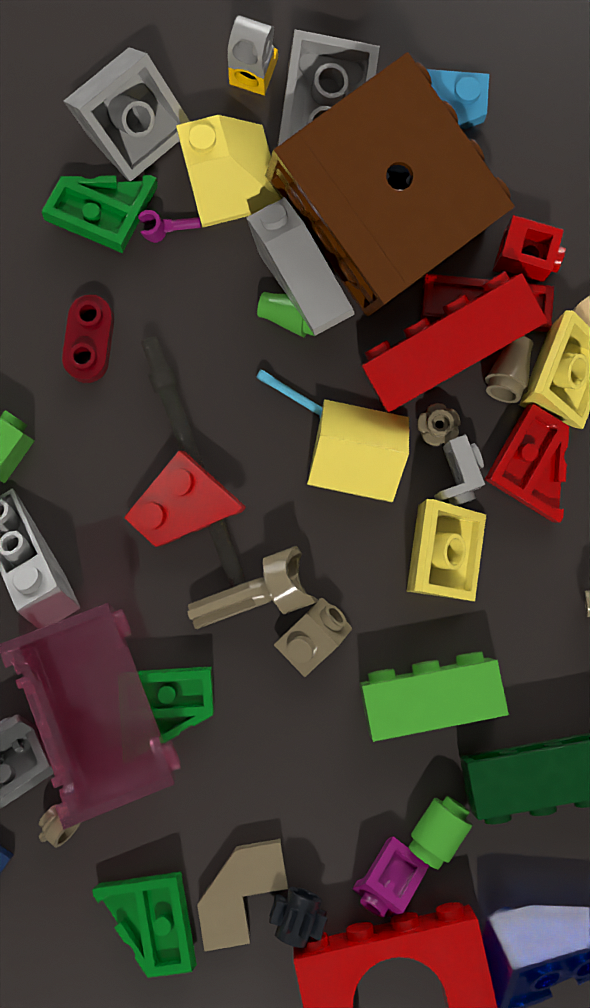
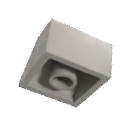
[63,47,190,182]

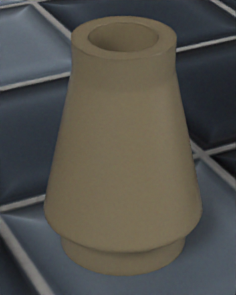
[485,336,533,403]

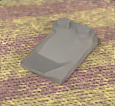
[278,29,380,146]

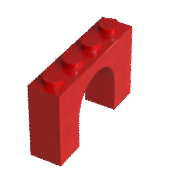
[293,902,498,1008]

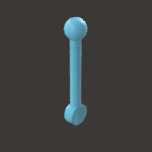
[256,370,322,418]

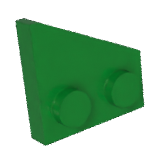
[41,175,157,253]
[120,667,215,762]
[92,872,197,978]

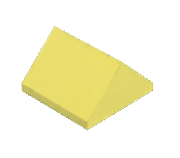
[519,310,590,429]
[307,399,409,503]
[407,499,486,601]

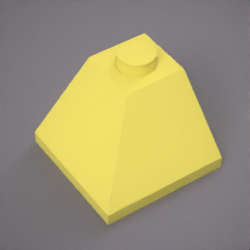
[176,115,281,228]

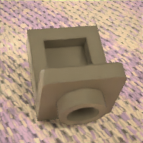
[274,598,352,677]

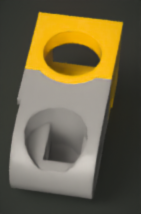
[228,15,278,96]

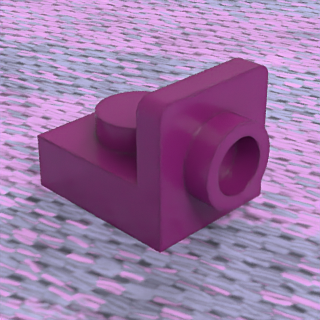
[352,836,429,917]

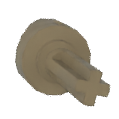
[187,546,318,629]

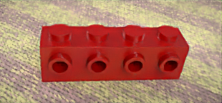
[360,271,548,413]

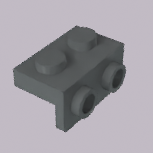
[0,715,58,809]

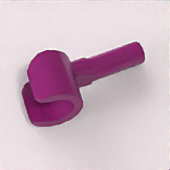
[138,210,201,243]

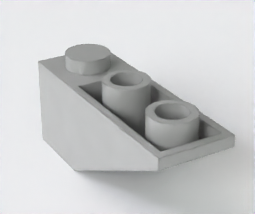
[0,488,80,632]

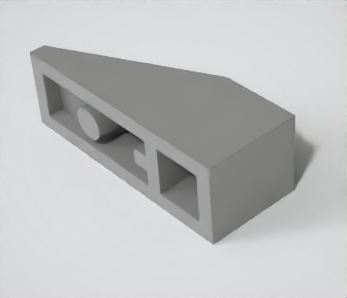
[246,197,355,335]

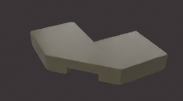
[197,839,288,951]

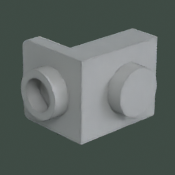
[434,435,485,506]

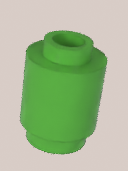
[408,796,473,870]

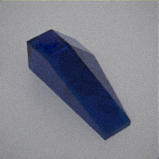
[482,905,590,1008]

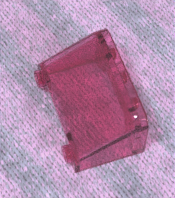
[0,603,181,830]

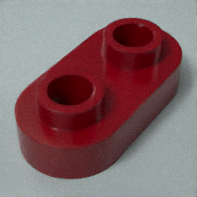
[62,295,114,383]

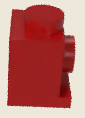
[493,215,566,282]

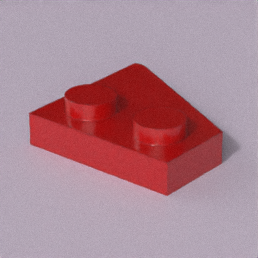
[484,403,569,523]
[124,451,246,547]

